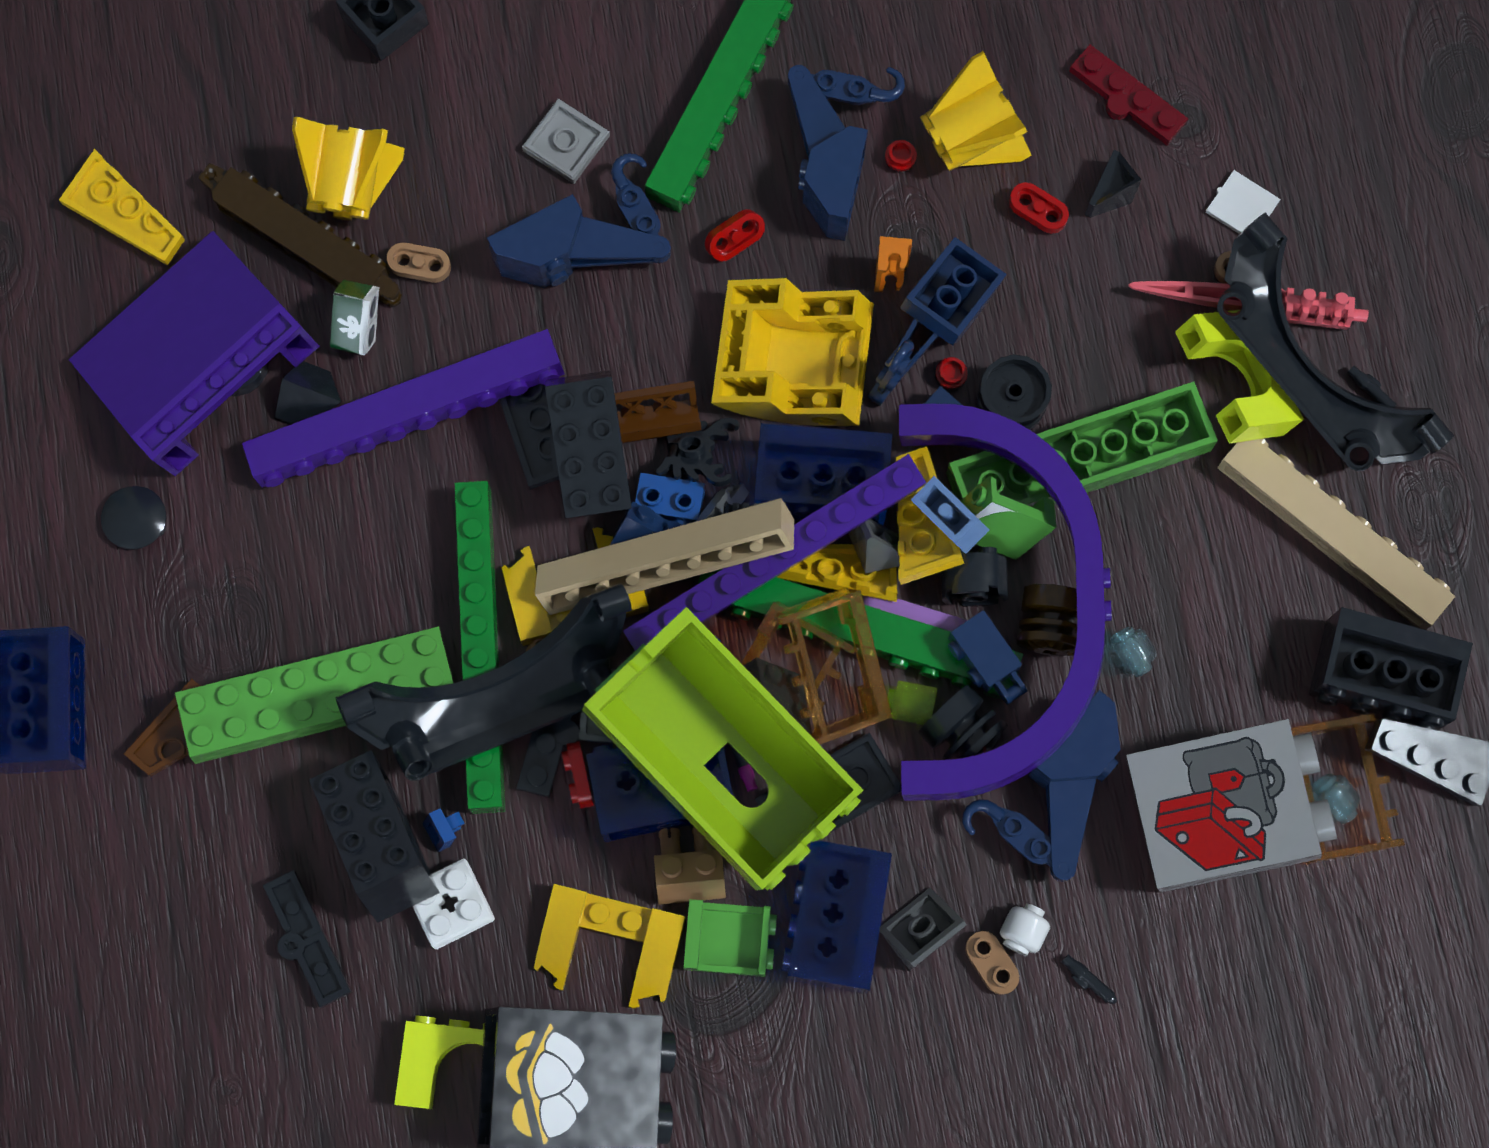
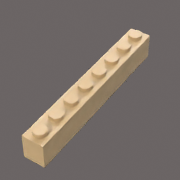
[1217,439,1455,630]
[535,498,794,615]

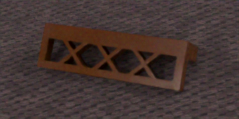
[614,381,701,443]

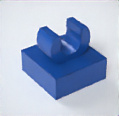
[422,808,465,852]

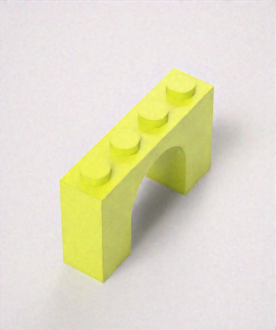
[1175,310,1304,444]
[394,1016,484,1109]

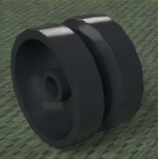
[976,354,1052,430]

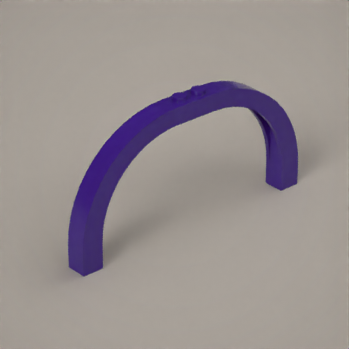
[899,403,1112,801]

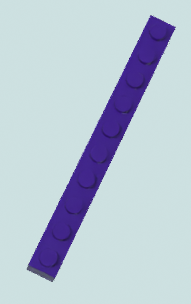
[242,329,565,488]
[623,454,927,651]

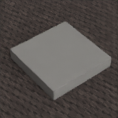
[522,99,610,184]

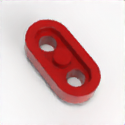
[1009,182,1069,234]
[705,209,765,261]
[562,741,594,809]

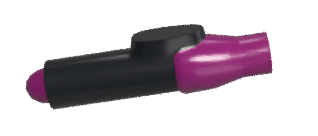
[730,745,758,792]

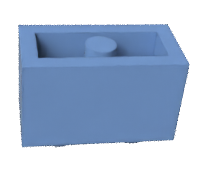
[911,476,989,554]

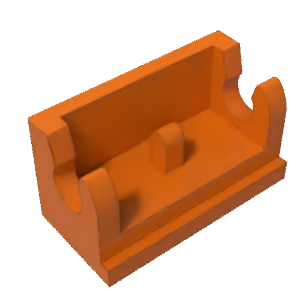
[874,236,912,292]

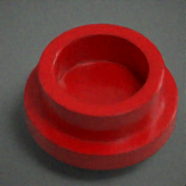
[885,140,917,171]
[935,357,968,389]

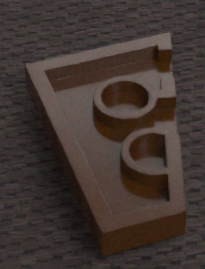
[124,679,200,777]

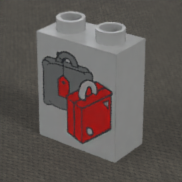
[1126,719,1337,892]

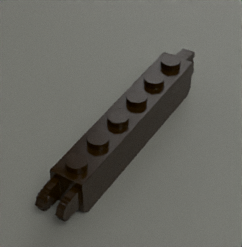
[199,163,403,307]

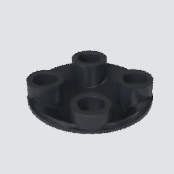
[101,486,166,550]

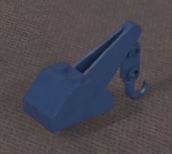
[788,65,905,241]
[487,153,671,288]
[867,237,1007,406]
[962,690,1120,882]

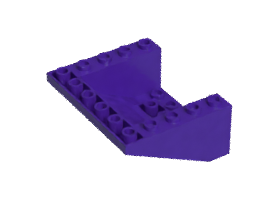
[69,231,319,476]

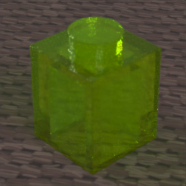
[886,680,937,725]

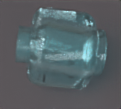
[1107,626,1157,677]
[1310,773,1361,824]

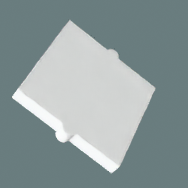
[1205,170,1281,234]

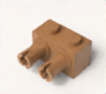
[654,827,726,905]

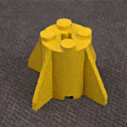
[920,51,1032,171]
[292,117,405,220]

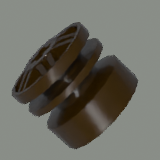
[1017,584,1077,656]

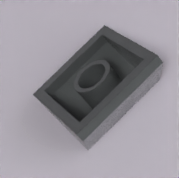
[878,888,967,971]

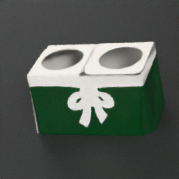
[330,280,379,355]

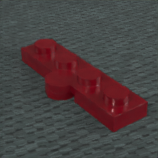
[1069,44,1189,146]

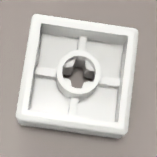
[413,859,495,949]

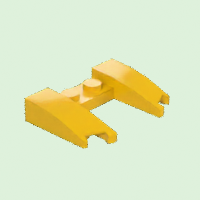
[502,527,649,646]
[534,884,686,1009]

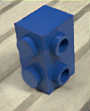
[635,473,705,525]

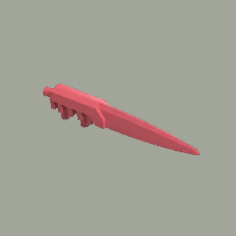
[1128,281,1369,330]

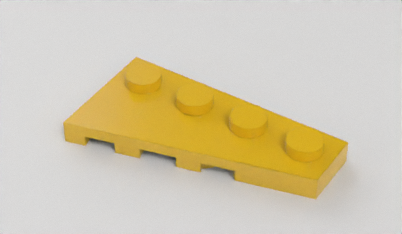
[59,149,185,265]
[896,446,965,585]
[777,544,897,602]

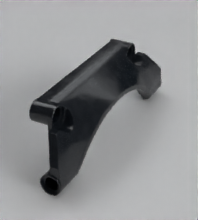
[1217,212,1454,471]
[335,583,632,781]

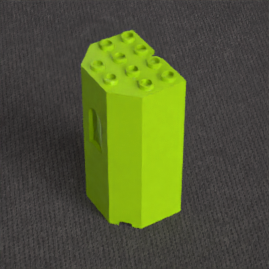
[582,607,863,890]

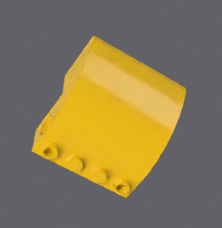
[711,278,874,426]

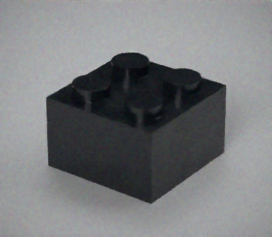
[336,0,429,61]

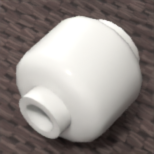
[1000,903,1050,956]

